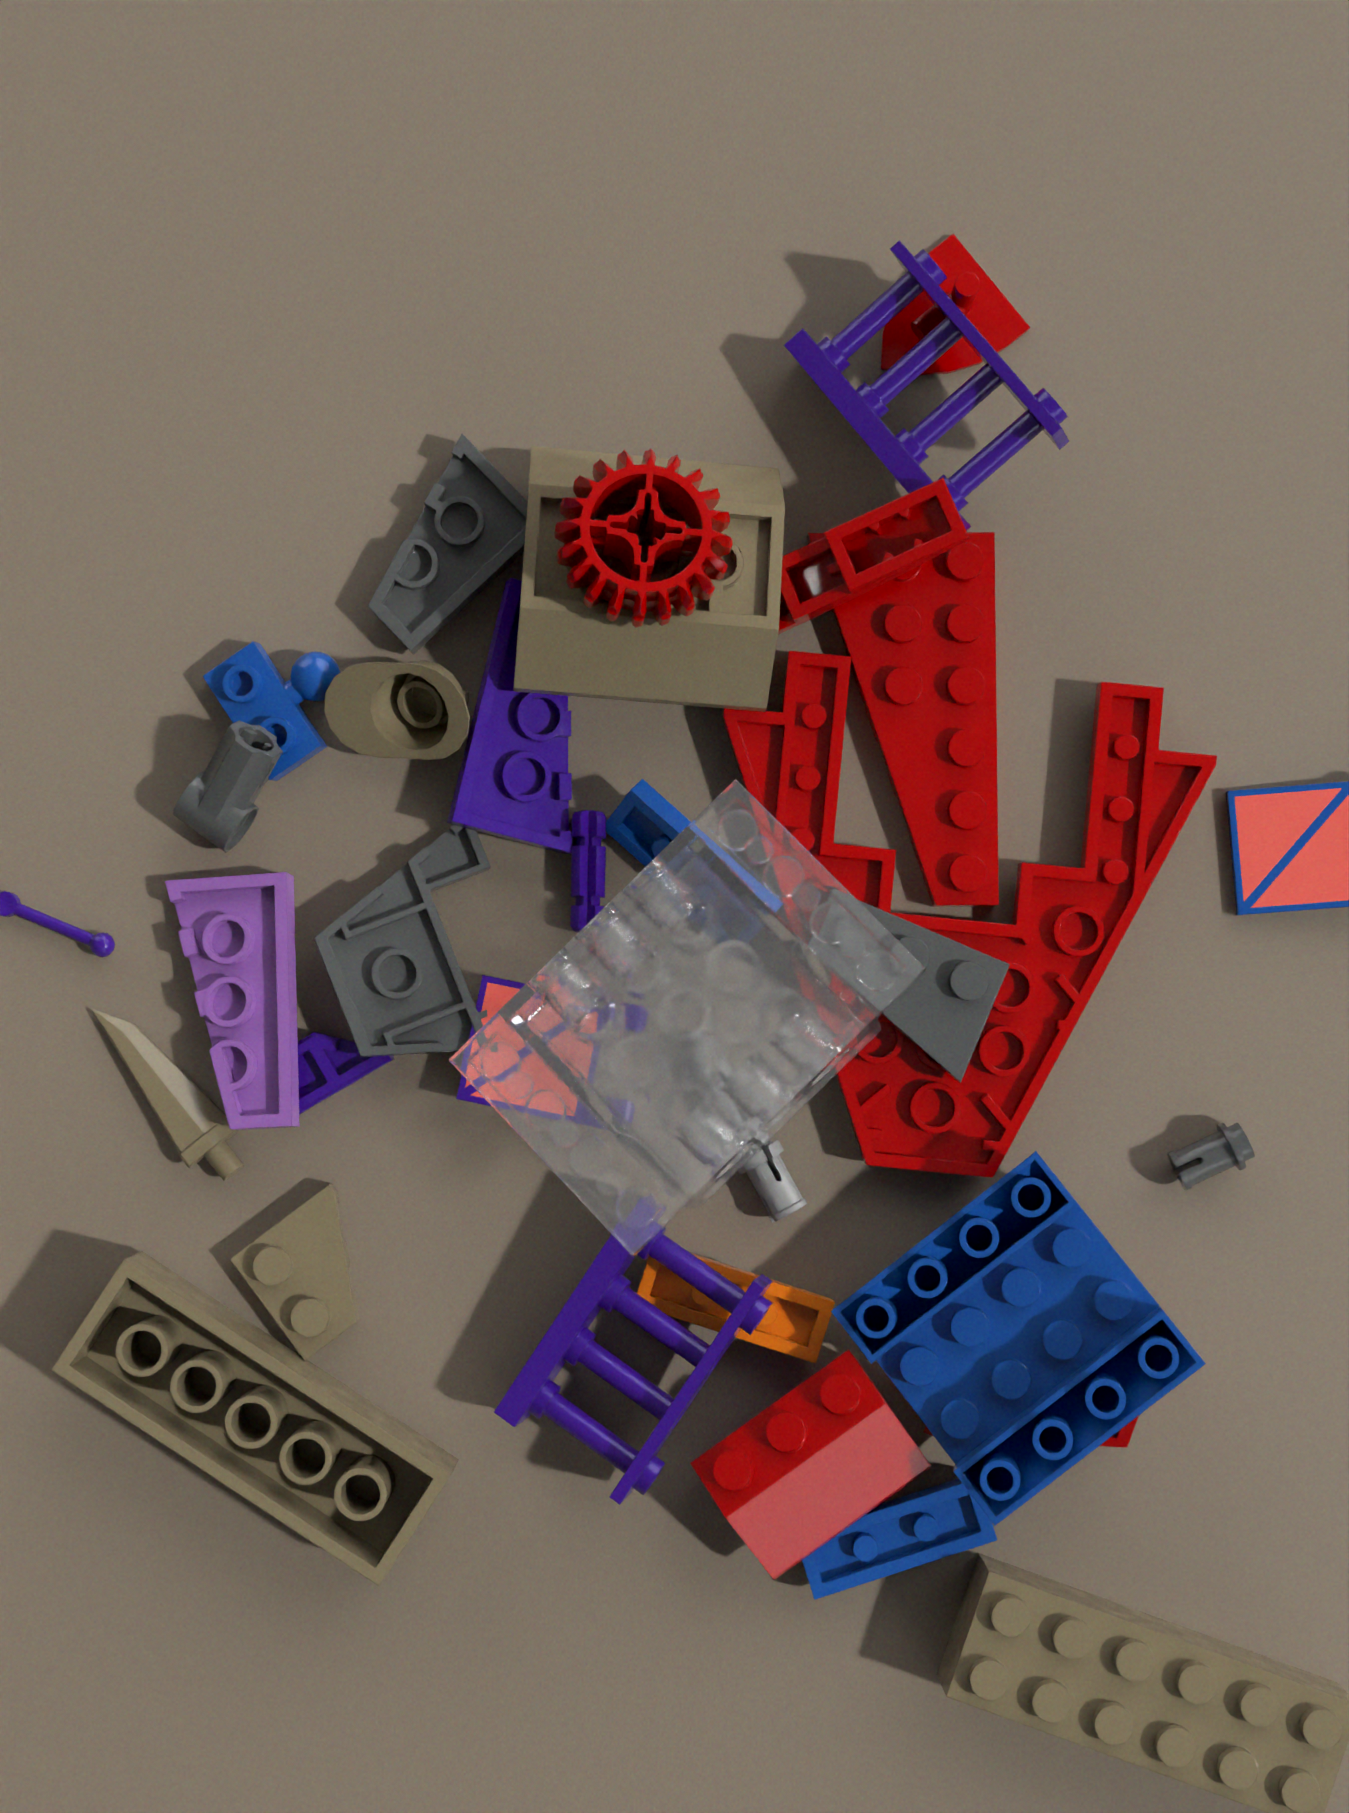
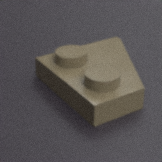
[230,1184,360,1361]

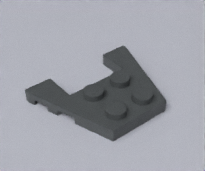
[314,825,491,1057]

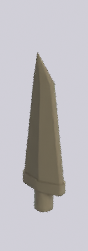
[92,1009,244,1181]

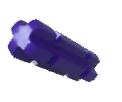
[570,810,606,933]

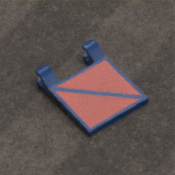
[1226,781,1349,916]

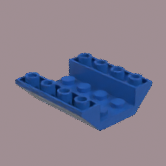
[831,1151,1206,1526]

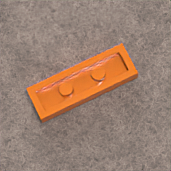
[637,1253,835,1364]

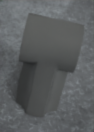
[173,720,283,853]

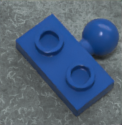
[203,641,340,781]

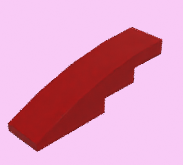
[778,478,969,635]

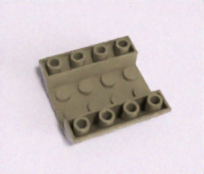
[513,446,785,712]

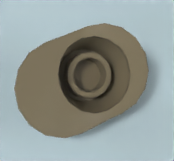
[324,660,470,760]

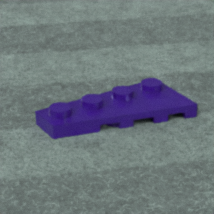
[447,578,572,854]

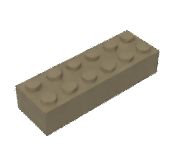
[51,1251,459,1586]
[937,1553,1349,1813]

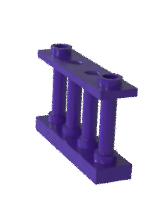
[784,240,1070,531]
[494,1193,772,1505]

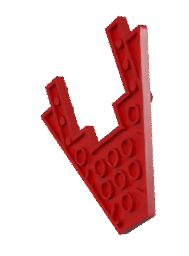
[723,651,1217,1178]

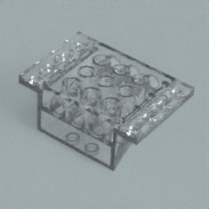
[449,779,926,1256]

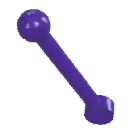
[0,891,115,957]

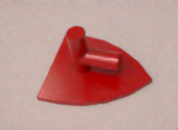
[881,234,1030,375]

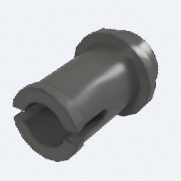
[1167,1122,1255,1190]

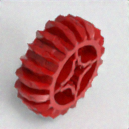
[554,448,733,628]

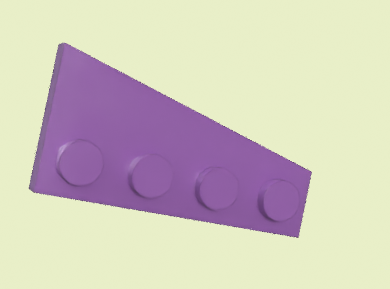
[165,872,300,1130]

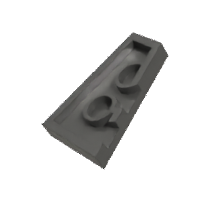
[368,434,527,655]
[807,889,1010,1082]

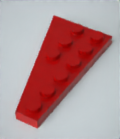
[807,532,999,907]

